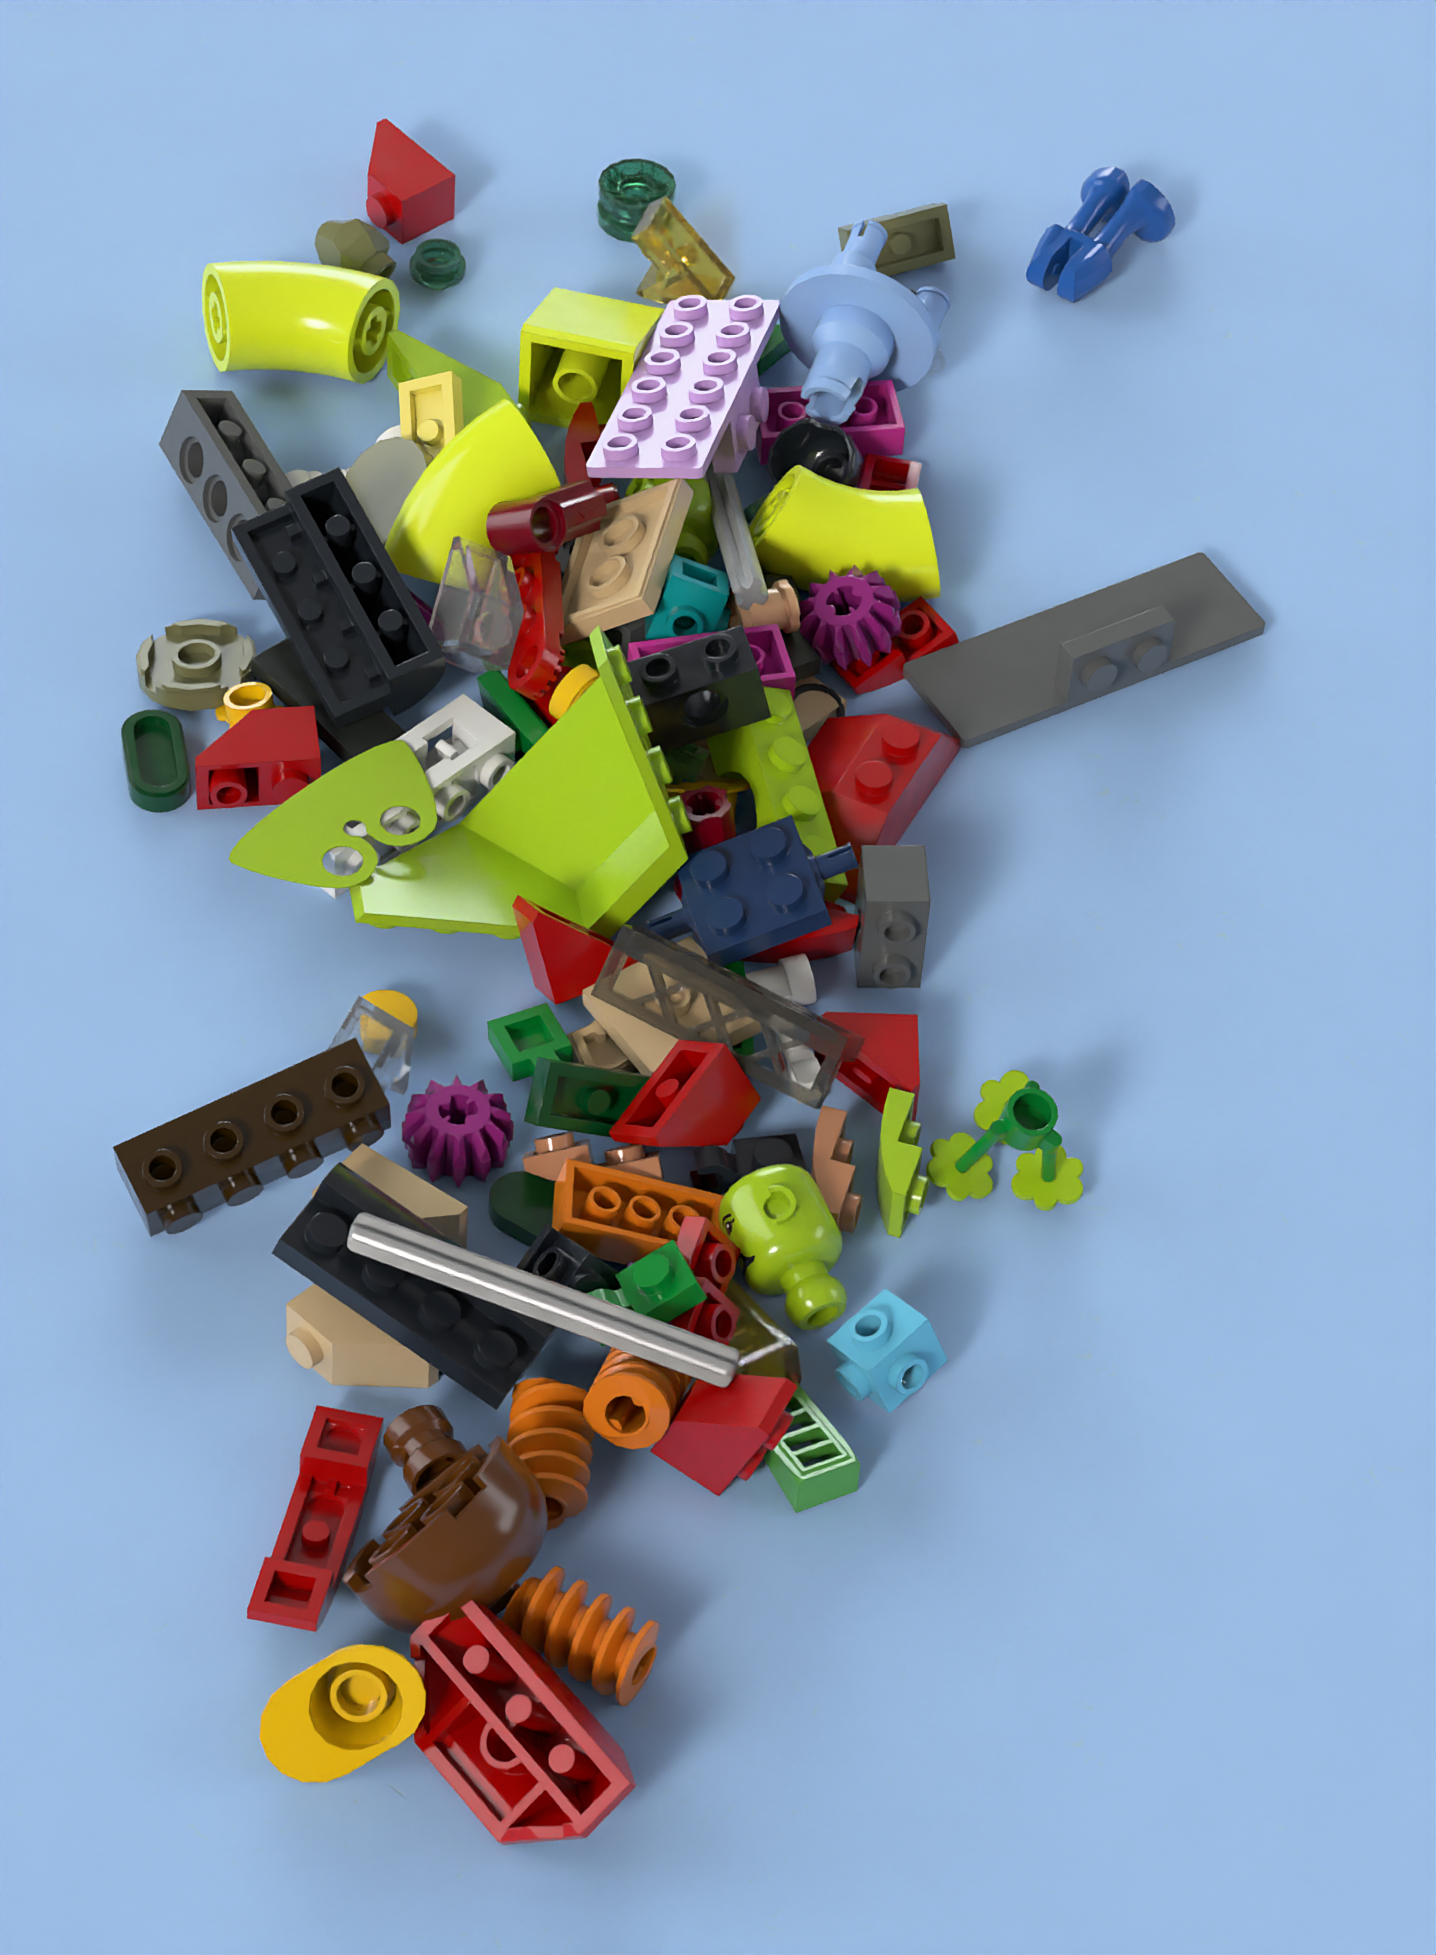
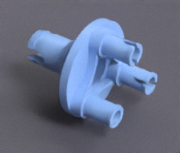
[779,219,951,425]

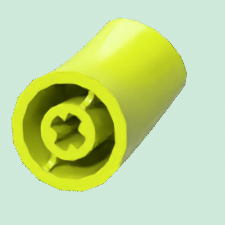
[202,260,400,384]
[385,398,561,595]
[748,465,941,602]

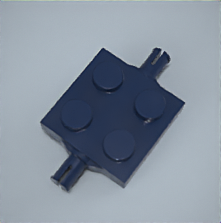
[647,815,859,970]

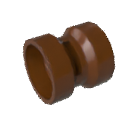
[383,1405,467,1495]

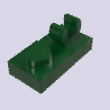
[524,1057,651,1138]

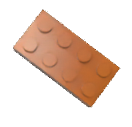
[552,1158,724,1265]

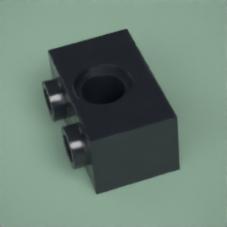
[627,625,771,753]

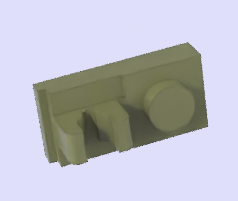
[837,203,956,276]

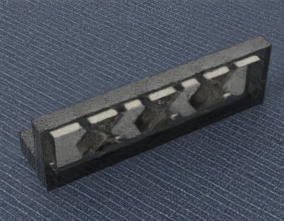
[590,924,866,1109]

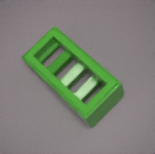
[763,1383,860,1513]

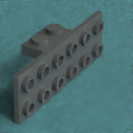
[903,552,1265,748]

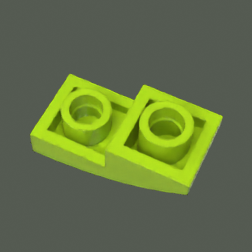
[876,1088,930,1238]

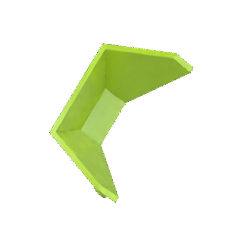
[349,625,692,940]

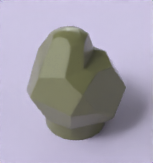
[314,218,396,279]

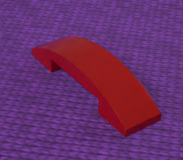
[247,1405,384,1632]

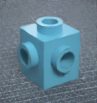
[827,1288,948,1414]

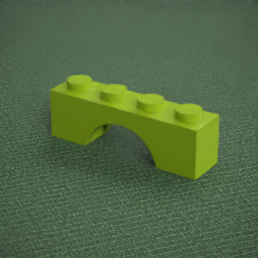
[706,686,848,903]

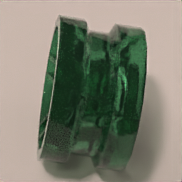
[597,158,676,243]

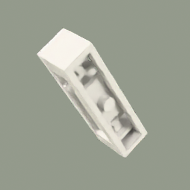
[320,694,515,899]

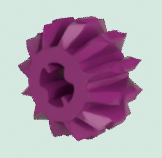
[799,564,902,671]
[402,1074,514,1188]

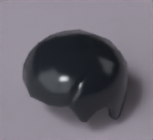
[767,418,862,488]

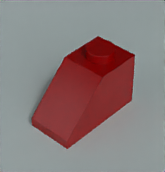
[366,118,455,244]
[609,1040,761,1147]

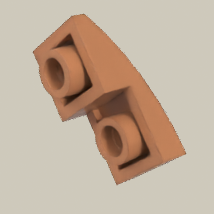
[811,1105,863,1235]
[522,1131,665,1181]

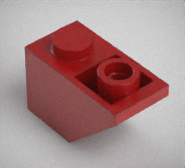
[195,706,321,810]
[650,1374,798,1496]

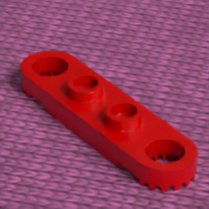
[503,549,565,701]

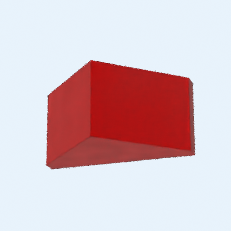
[512,895,641,1005]
[814,1011,920,1121]

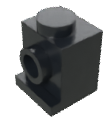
[516,1223,622,1294]

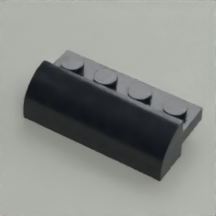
[231,467,446,729]
[271,1162,558,1410]

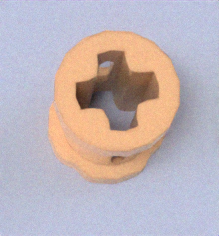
[725,579,800,634]

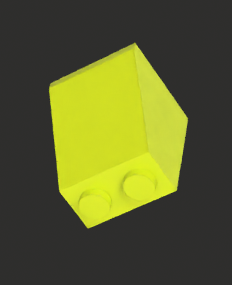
[518,287,665,428]

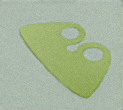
[228,740,438,889]

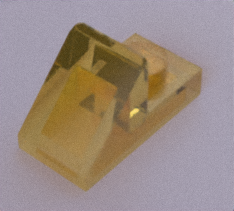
[631,196,736,304]

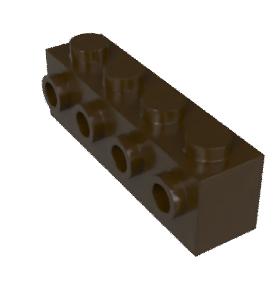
[113,1037,391,1237]

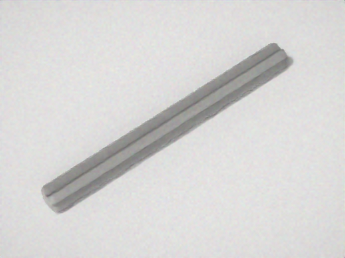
[704,460,769,610]
[347,1213,740,1388]

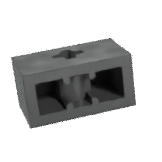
[853,845,931,989]

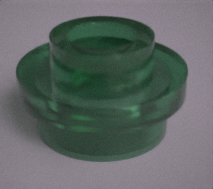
[409,238,466,290]

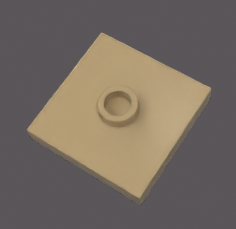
[582,936,761,1076]

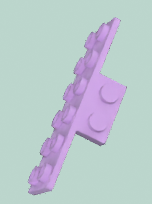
[586,295,781,479]

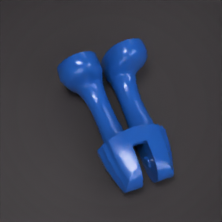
[1026,167,1175,303]

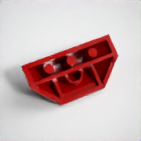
[807,714,961,904]
[410,1600,637,1845]

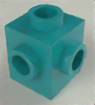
[645,554,731,640]

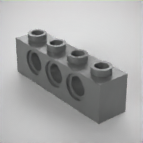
[159,390,292,600]

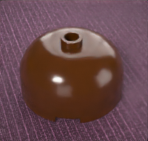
[343,1436,548,1634]

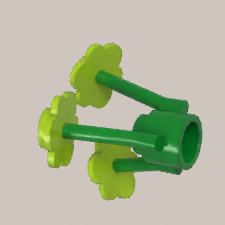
[926,1070,1083,1211]

